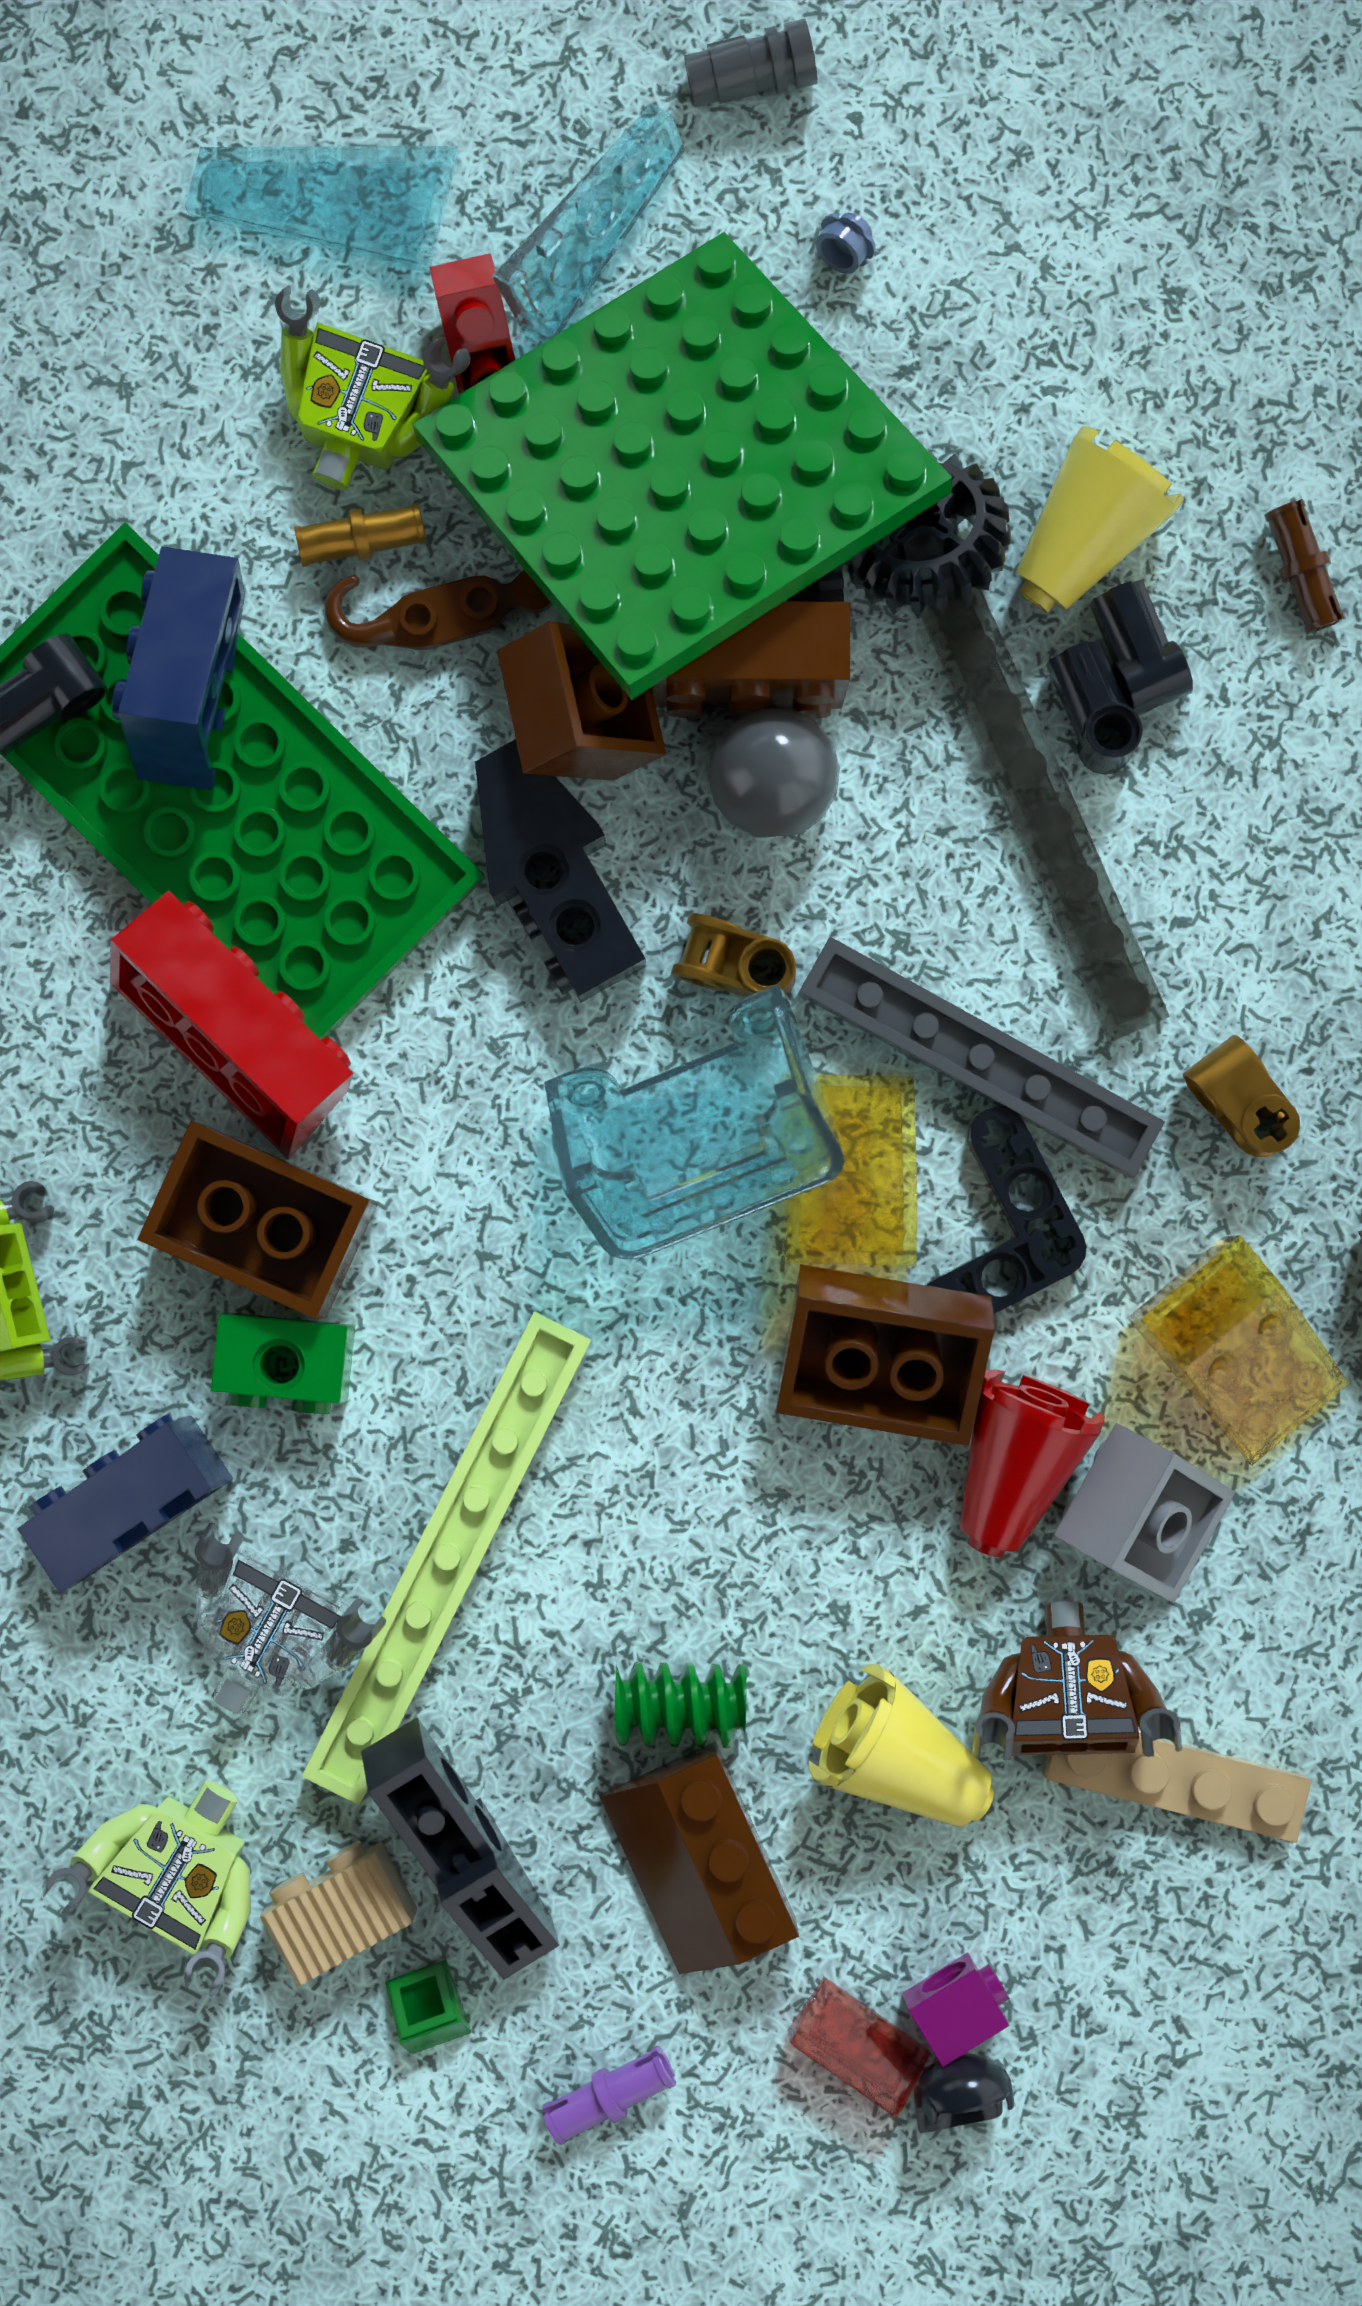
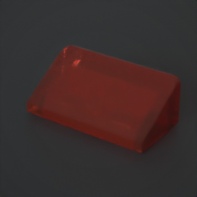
[788,1976,931,2118]

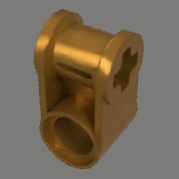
[670,913,796,1003]
[1183,1035,1301,1157]

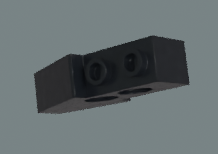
[475,739,646,1003]
[361,1717,560,1980]

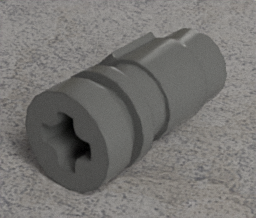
[684,19,818,107]

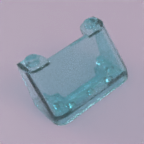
[544,984,845,1259]

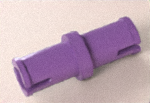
[542,2046,676,2145]

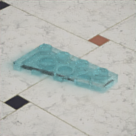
[492,104,685,346]
[185,146,459,273]

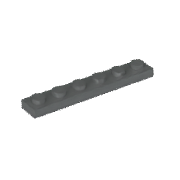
[798,936,1165,1178]

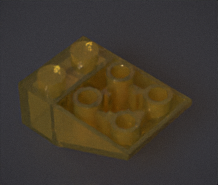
[1127,1235,1350,1466]

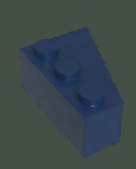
[112,546,245,791]
[17,1414,234,1594]

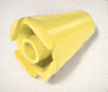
[1015,426,1184,613]
[808,1664,994,1827]

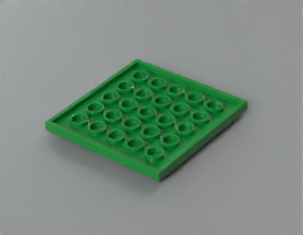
[413,232,952,700]

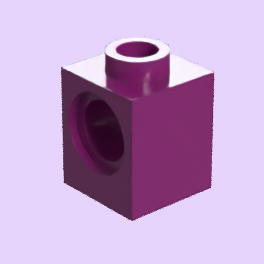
[903,1952,1010,2067]

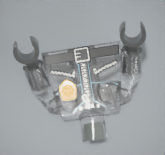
[195,1522,386,1715]

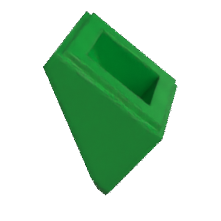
[385,1959,471,2054]

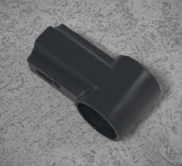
[1090,579,1193,714]
[0,633,108,756]
[1046,640,1143,775]

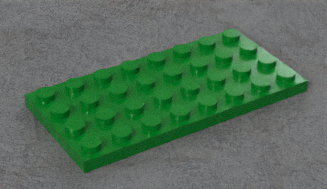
[0,522,486,1040]

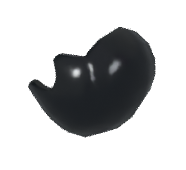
[914,2052,1014,2134]

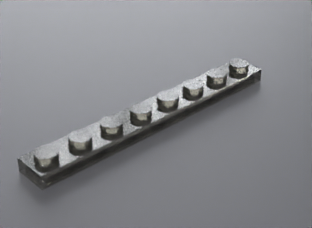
[920,587,1170,1044]

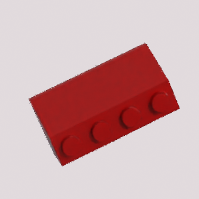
[110,890,354,1159]

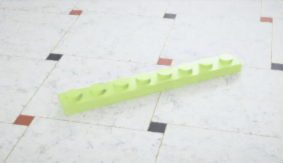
[301,1311,592,1805]

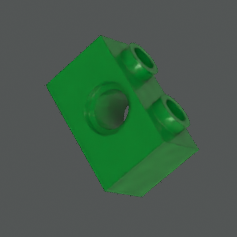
[210,1313,356,1414]

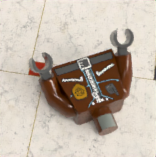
[972,1601,1182,1760]

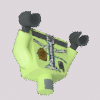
[42,1781,251,1997]

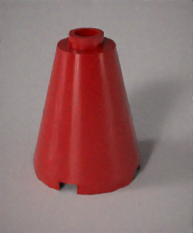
[959,1369,1105,1557]

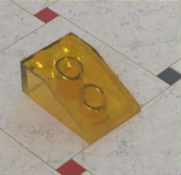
[783,1074,918,1266]

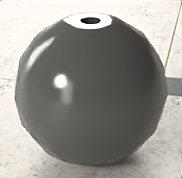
[708,708,840,838]

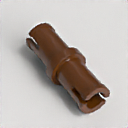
[1264,499,1346,634]

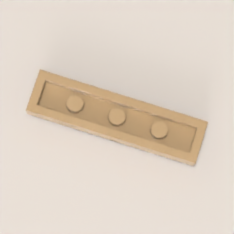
[1043,1733,1312,1843]

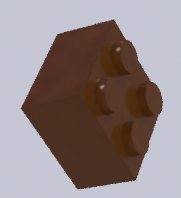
[497,621,667,781]

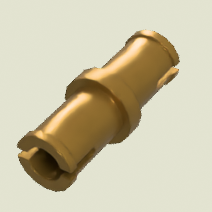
[294,503,426,567]

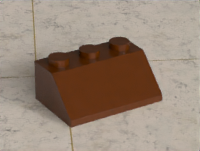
[599,1741,799,1974]

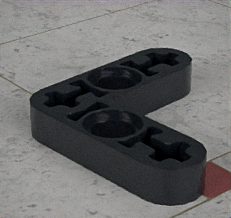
[925,1107,1087,1314]

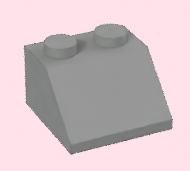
[1053,1423,1235,1603]

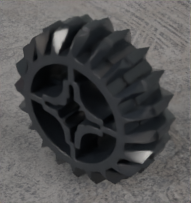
[843,450,1011,619]

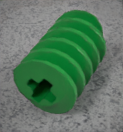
[614,1662,747,1748]

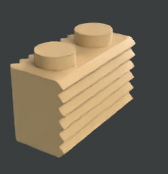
[260,1841,418,1987]

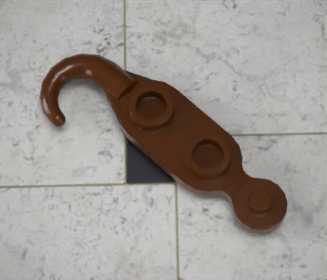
[324,570,552,650]

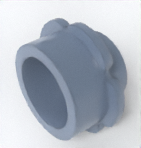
[816,213,876,274]

